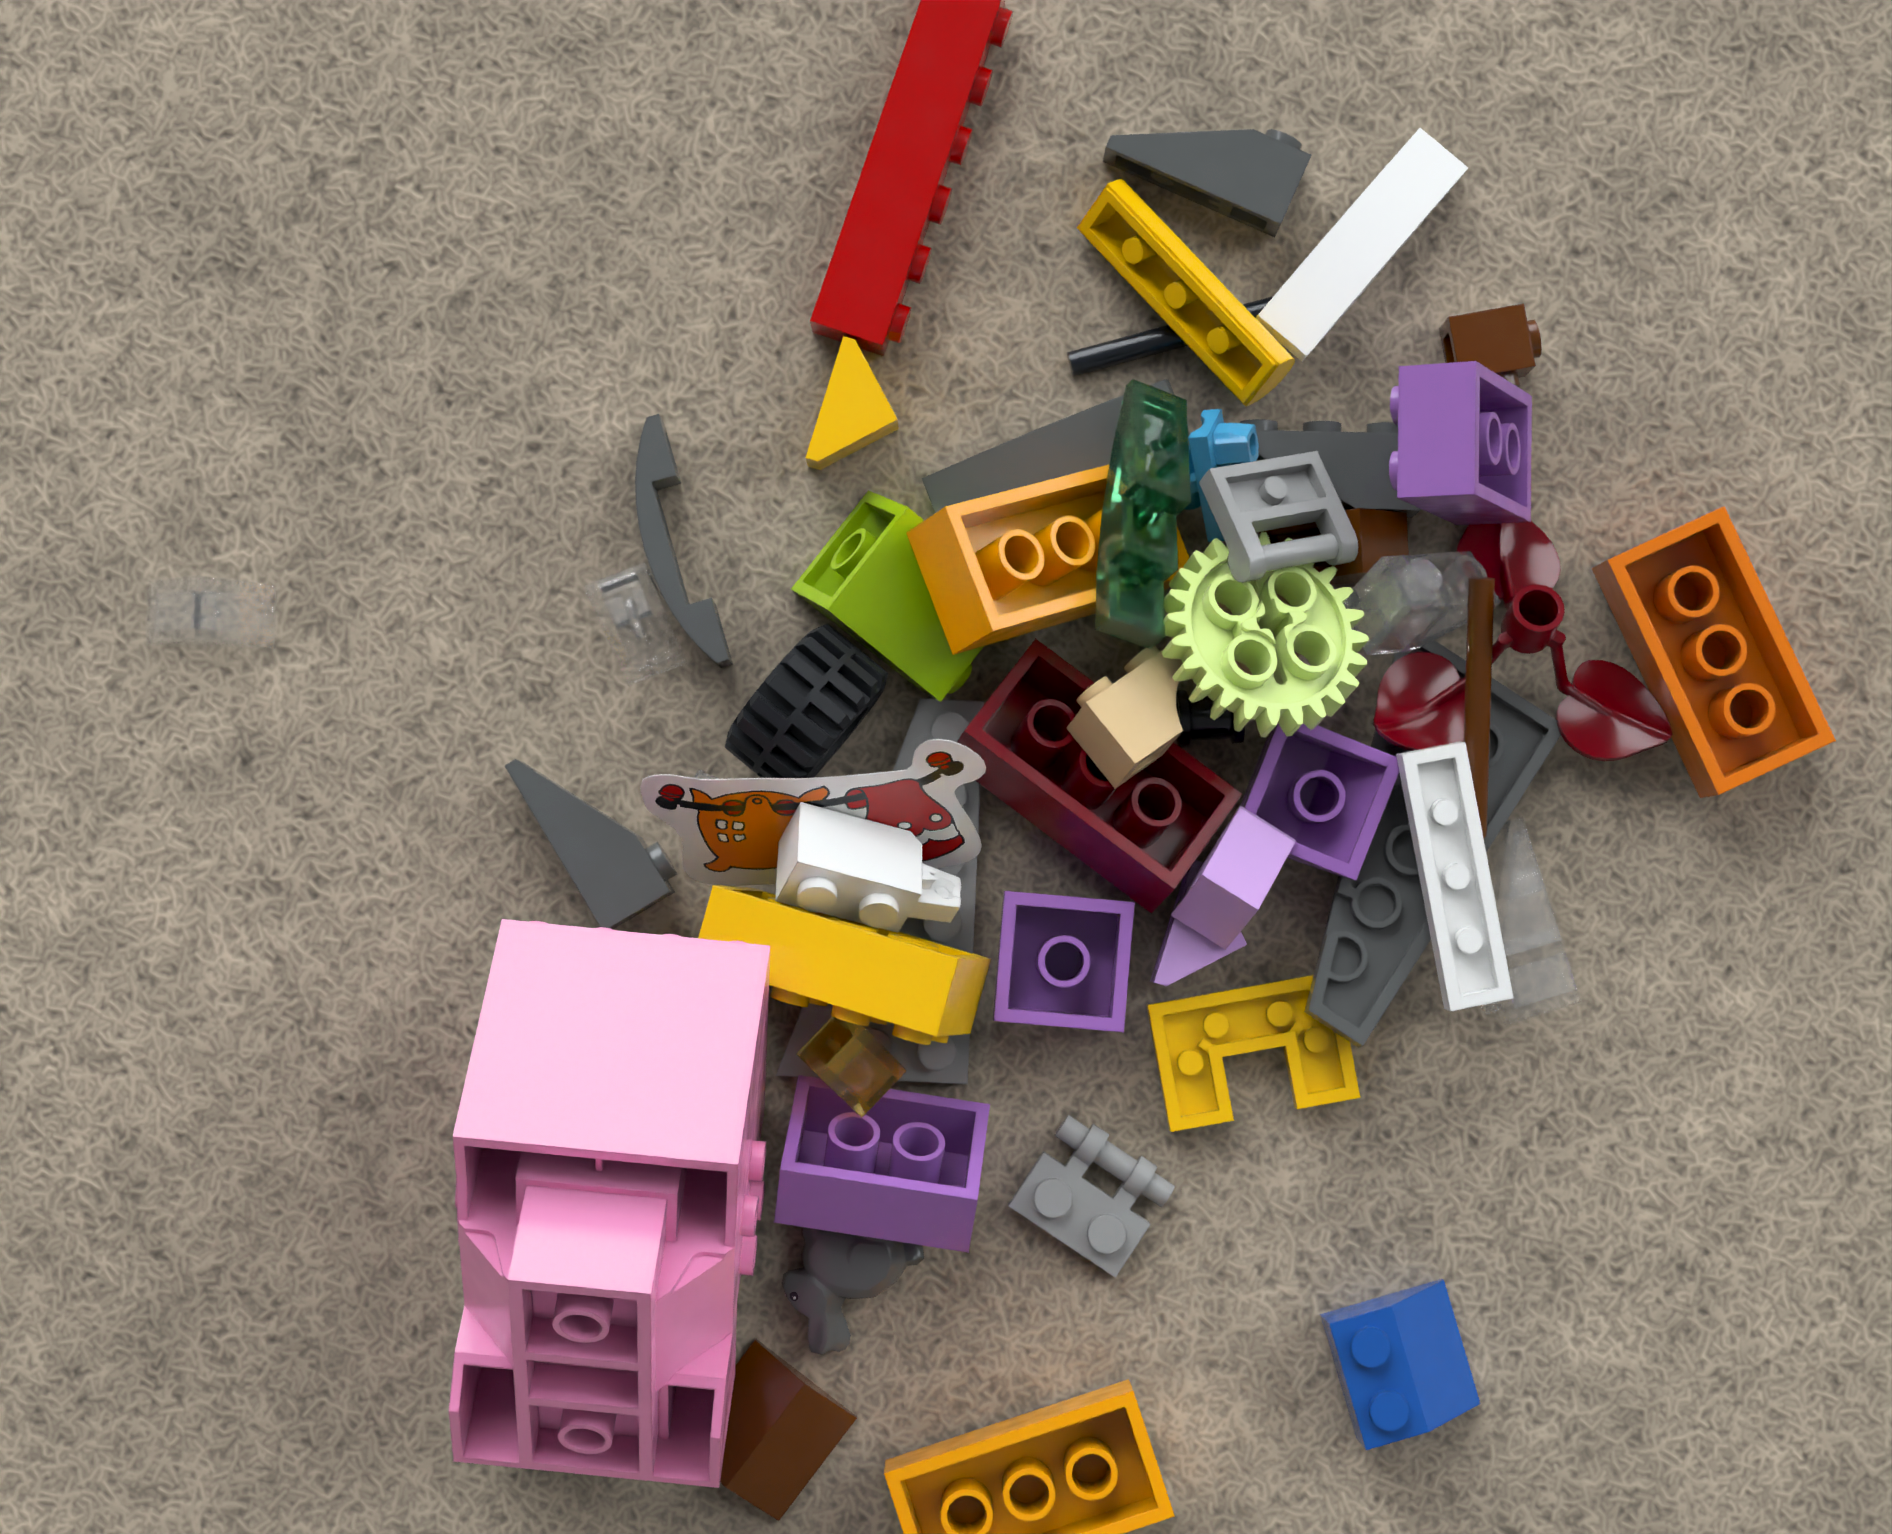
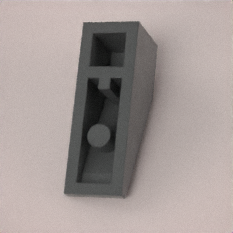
[1103,129,1312,238]
[505,759,677,929]

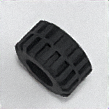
[725,624,888,778]

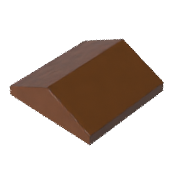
[720,1339,857,1521]

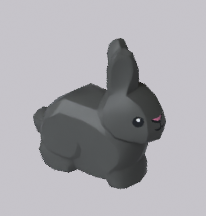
[782,1227,924,1355]

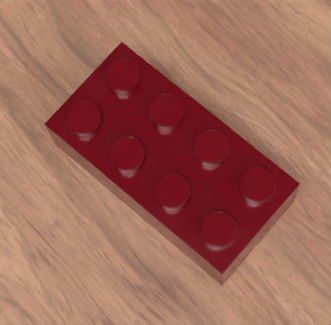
[957,638,1242,913]

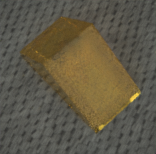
[796,1017,907,1118]

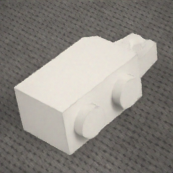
[775,802,961,933]

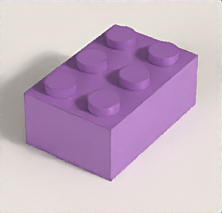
[1389,361,1532,525]
[774,1075,990,1253]

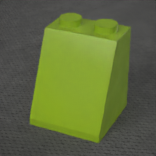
[791,490,984,702]

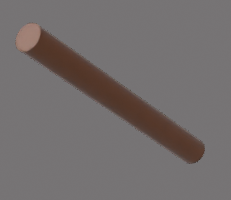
[1463,577,1495,838]

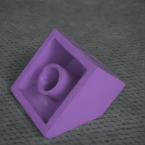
[1240,723,1399,881]

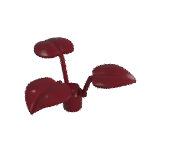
[1373,521,1673,761]

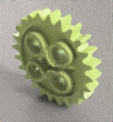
[1158,532,1369,737]

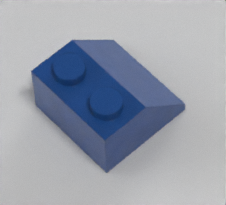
[1320,1279,1480,1450]

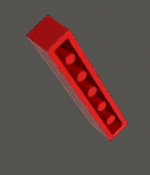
[810,0,1013,356]

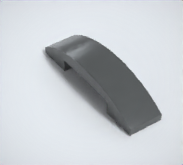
[635,414,733,668]

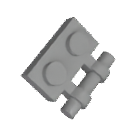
[1008,1115,1175,1278]

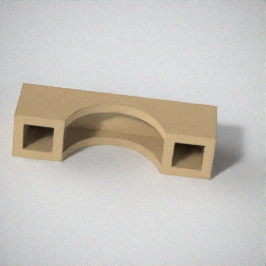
[1067,594,1302,789]

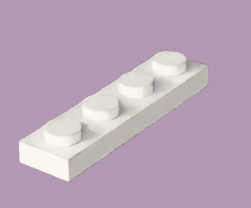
[1396,742,1514,1011]

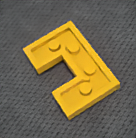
[1146,974,1360,1132]

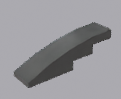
[922,379,1190,513]

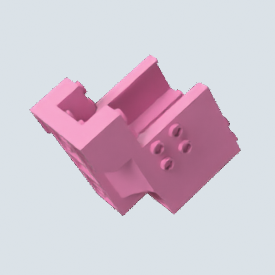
[449,919,770,1488]

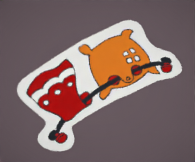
[640,739,986,885]

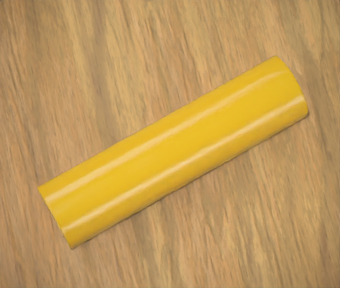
[1077,179,1295,407]

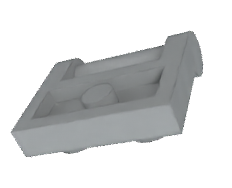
[1199,451,1358,583]

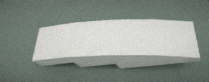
[1256,128,1468,362]

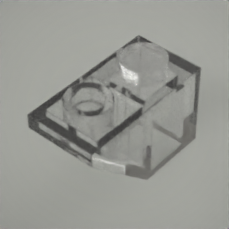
[1343,551,1501,655]

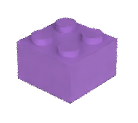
[993,891,1135,1032]

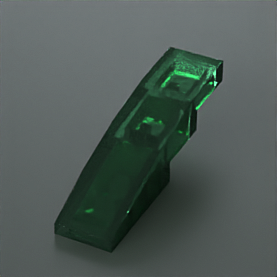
[1095,379,1191,649]

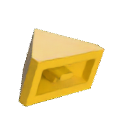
[805,336,899,470]

